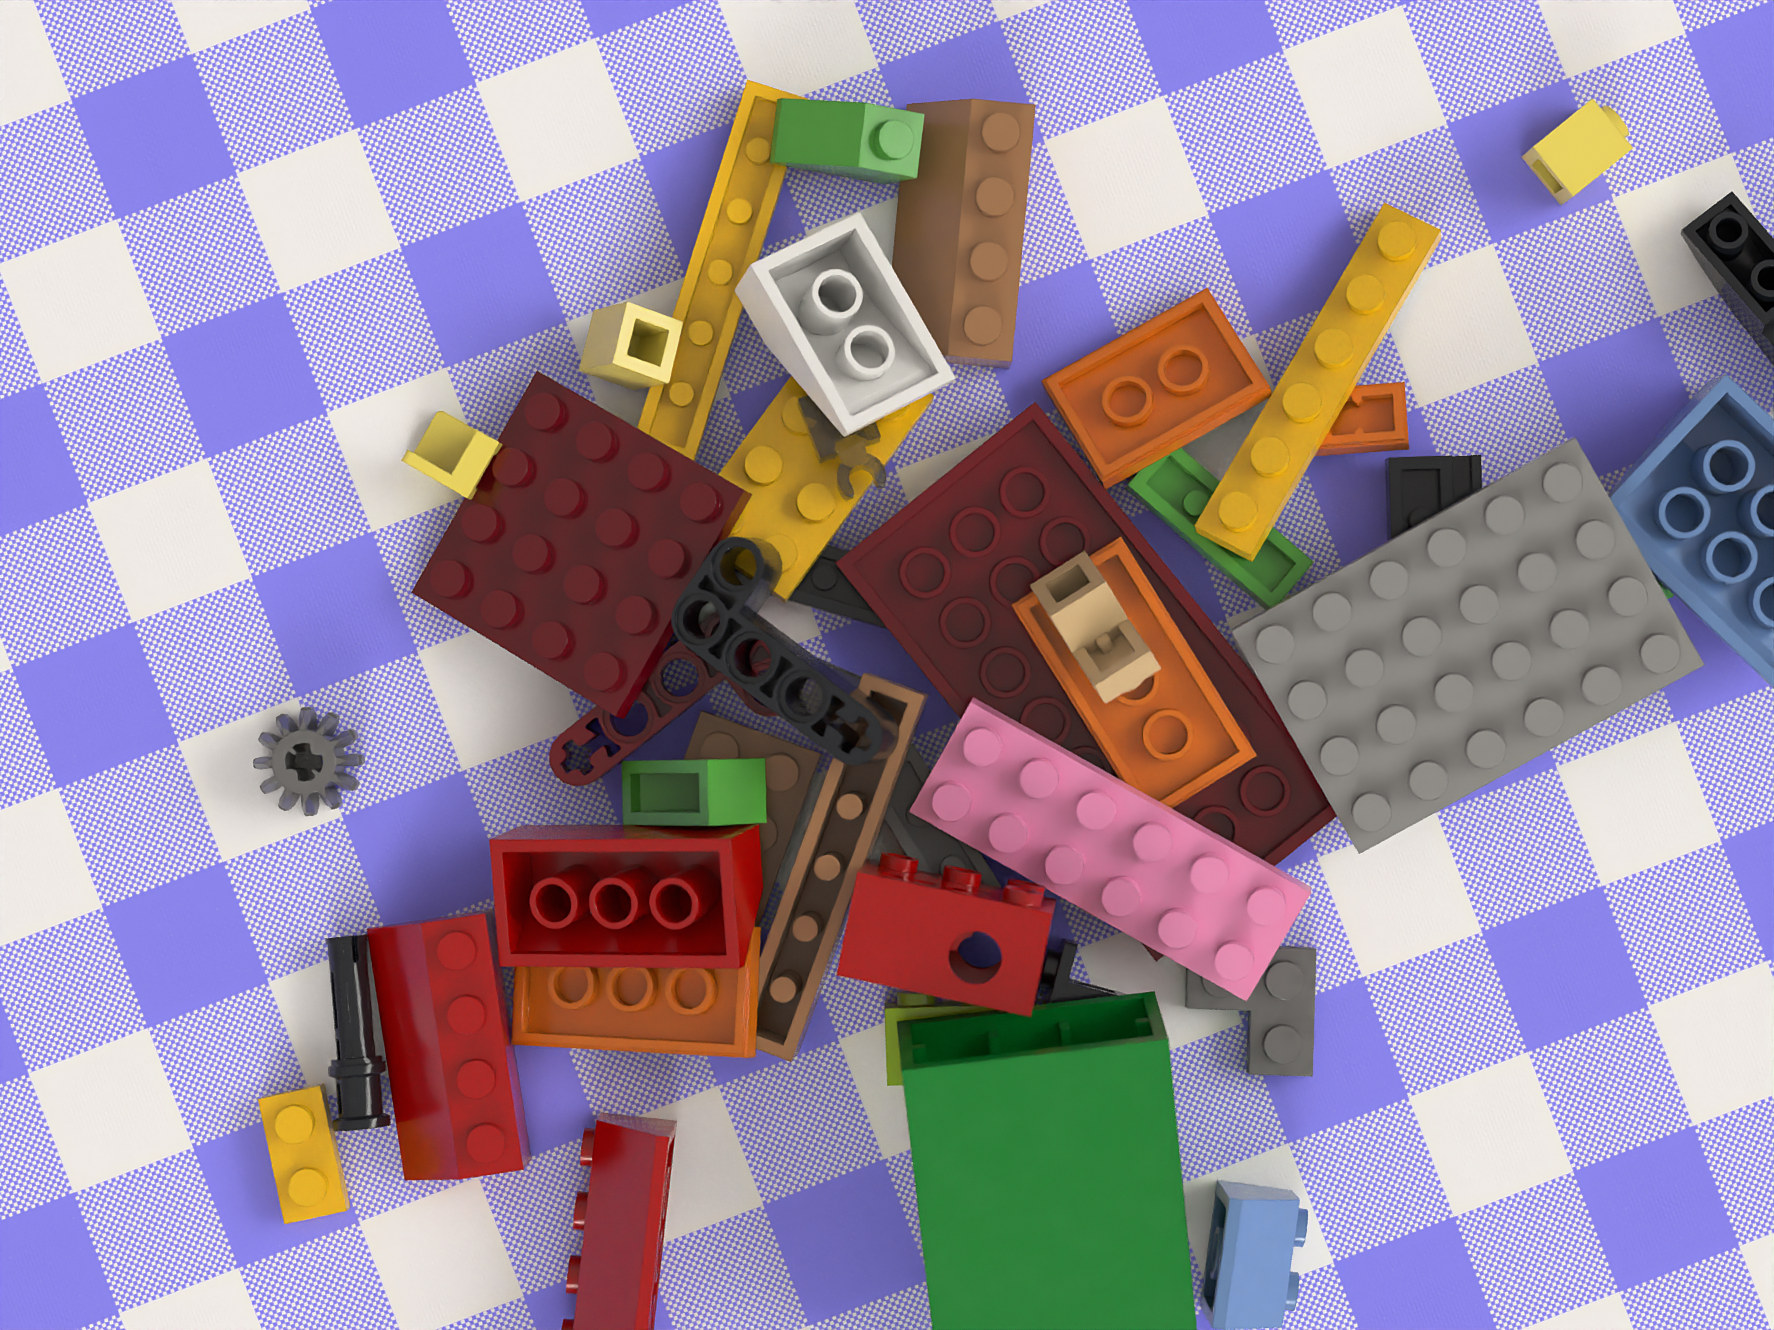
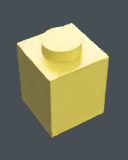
[1521,98,1633,205]
[579,301,683,390]

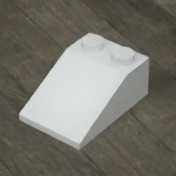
[734,212,956,437]

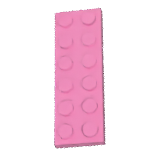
[909,697,1311,1002]

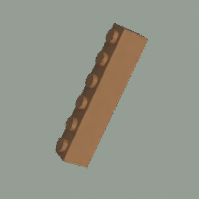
[756,672,929,1062]

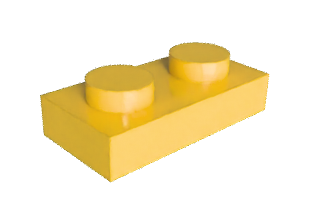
[258,1083,351,1224]

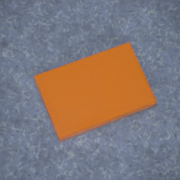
[1041,288,1272,489]

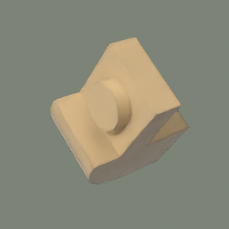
[1030,551,1161,704]

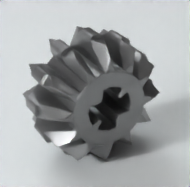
[253,707,365,816]

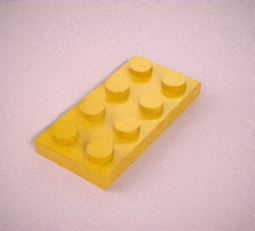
[718,375,934,604]

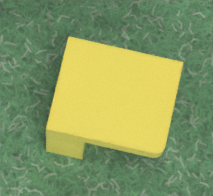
[401,411,502,500]

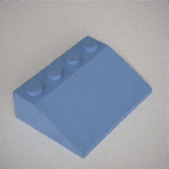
[1608,374,1774,689]

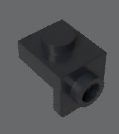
[1039,938,1126,1003]

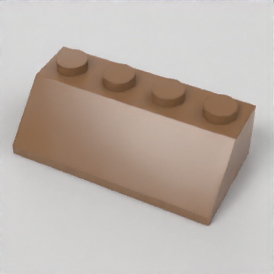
[892,99,1036,369]

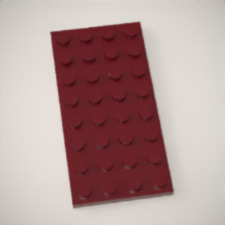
[835,402,1337,962]

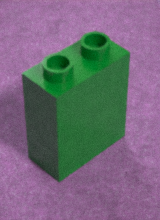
[897,991,1197,1330]

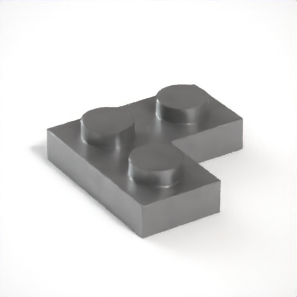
[1185,946,1317,1077]

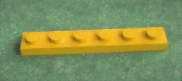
[637,80,808,461]
[1194,202,1441,562]

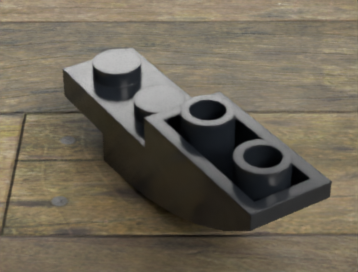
[1680,191,1774,366]

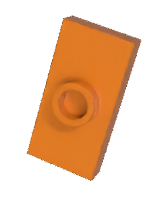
[1314,382,1409,457]

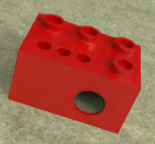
[836,852,1057,1017]

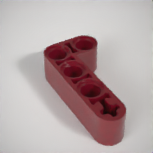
[549,612,778,786]

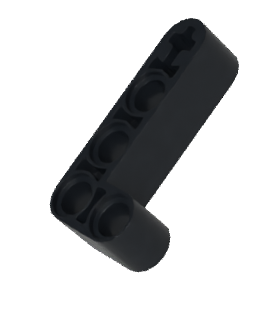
[671,537,899,765]

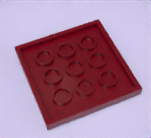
[411,371,752,719]

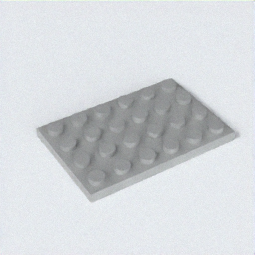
[1231,437,1705,854]

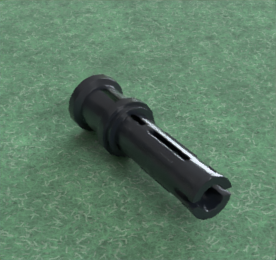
[325,934,391,1131]

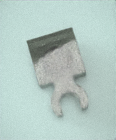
[797,395,886,501]

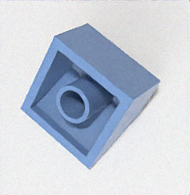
[1200,1180,1308,1330]

